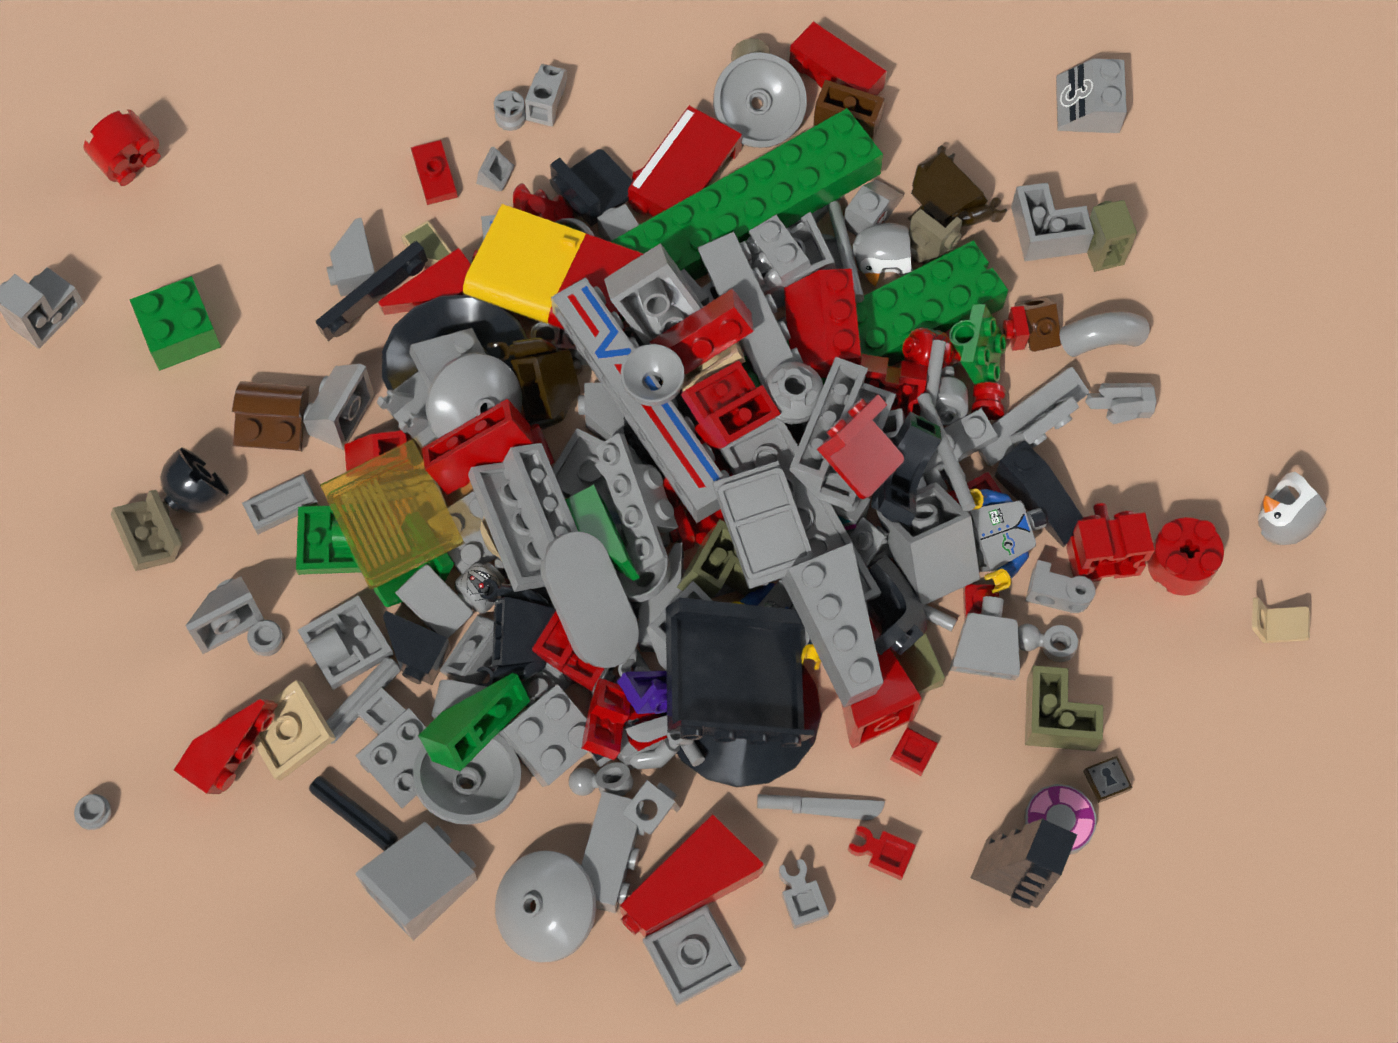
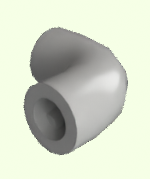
[1059,312,1150,357]

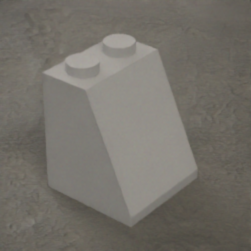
[877,482,980,606]
[355,822,477,941]

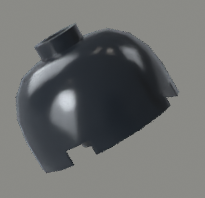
[160,447,229,514]

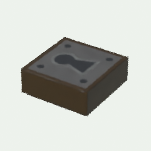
[1083,756,1133,803]

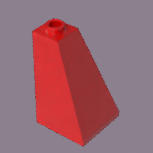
[841,618,922,749]

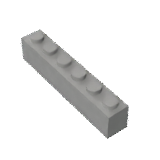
[698,232,805,395]

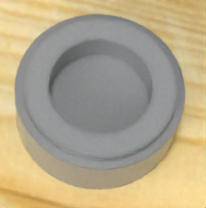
[247,620,284,656]

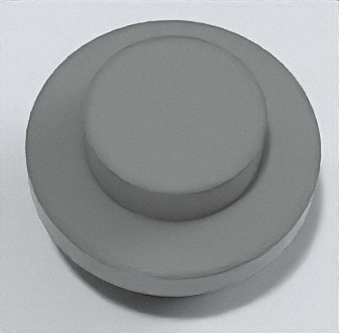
[74,794,111,830]

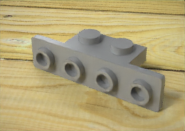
[978,367,1089,466]
[596,434,678,571]

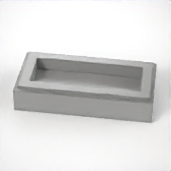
[242,474,319,535]

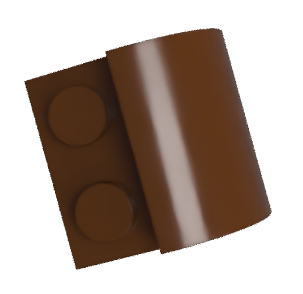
[232,381,309,451]

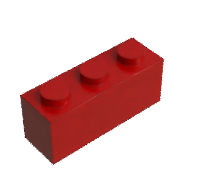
[789,21,887,96]
[649,288,754,375]
[422,399,534,494]

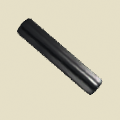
[309,776,399,851]

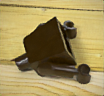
[907,145,1007,228]
[487,338,582,430]

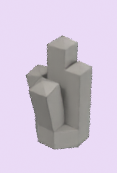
[1085,383,1156,424]

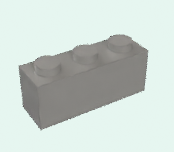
[581,791,649,913]

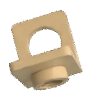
[1252,598,1310,643]

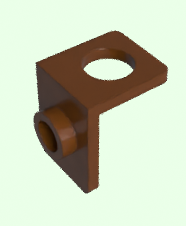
[1015,297,1061,352]

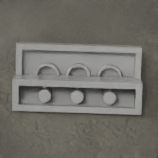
[789,357,896,511]
[468,443,578,592]

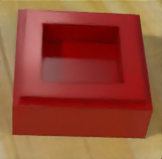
[890,727,938,776]

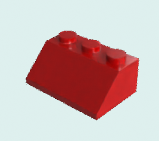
[784,268,861,378]

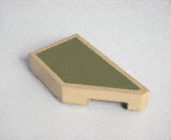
[401,221,451,266]

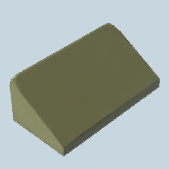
[890,633,945,694]

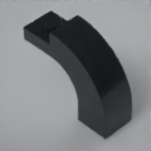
[871,412,942,526]
[868,554,927,656]

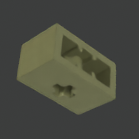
[1087,200,1137,272]

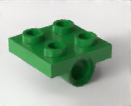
[949,304,1006,385]
[296,504,368,575]

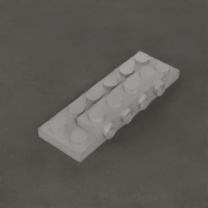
[719,419,881,603]

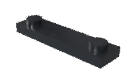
[316,241,428,341]

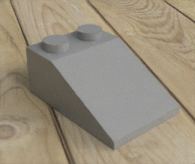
[604,243,703,345]

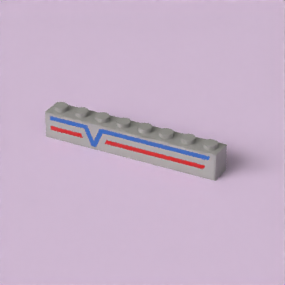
[551,278,730,523]

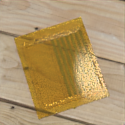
[320,439,465,590]

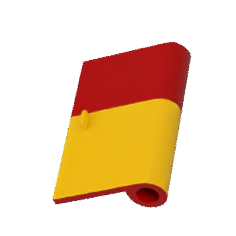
[463,204,643,332]

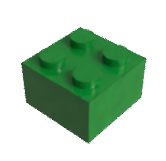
[129,276,221,371]

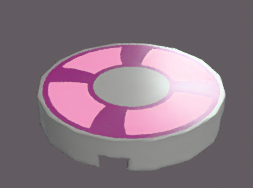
[1024,784,1096,855]

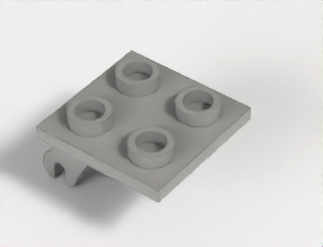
[377,371,437,448]

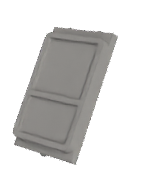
[712,461,813,589]

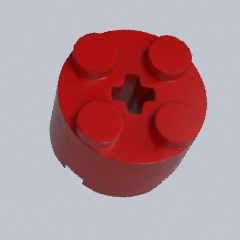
[83,109,161,186]
[1147,517,1224,596]

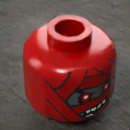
[902,327,954,369]

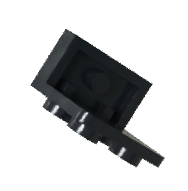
[550,149,633,227]

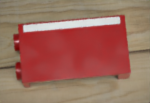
[628,105,742,217]

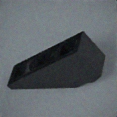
[994,441,1084,547]

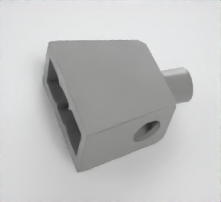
[950,596,1020,681]

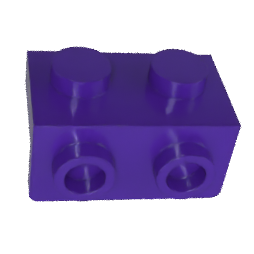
[617,671,667,714]

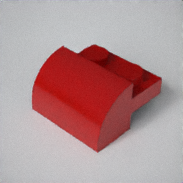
[681,361,781,449]

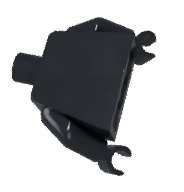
[476,579,556,687]

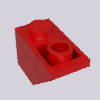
[344,430,414,478]

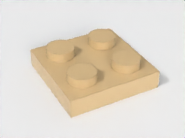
[254,680,336,780]

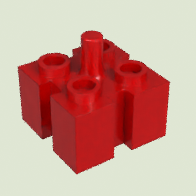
[860,354,928,418]
[1066,503,1155,582]

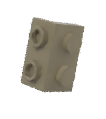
[909,209,962,265]
[111,490,182,571]

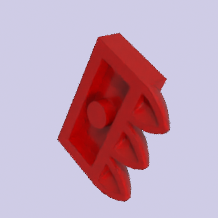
[513,183,574,222]

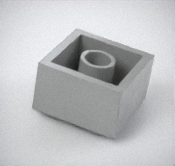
[498,684,589,787]

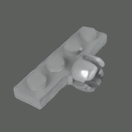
[922,408,998,491]

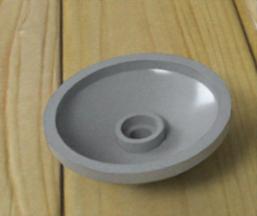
[713,52,807,148]
[426,353,522,439]
[413,734,521,824]
[495,851,596,962]

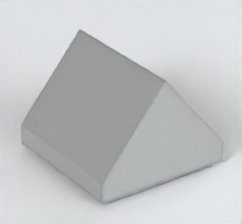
[476,147,514,191]

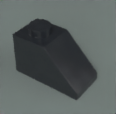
[383,611,451,685]

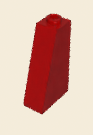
[620,815,765,937]

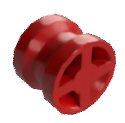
[971,382,1006,420]

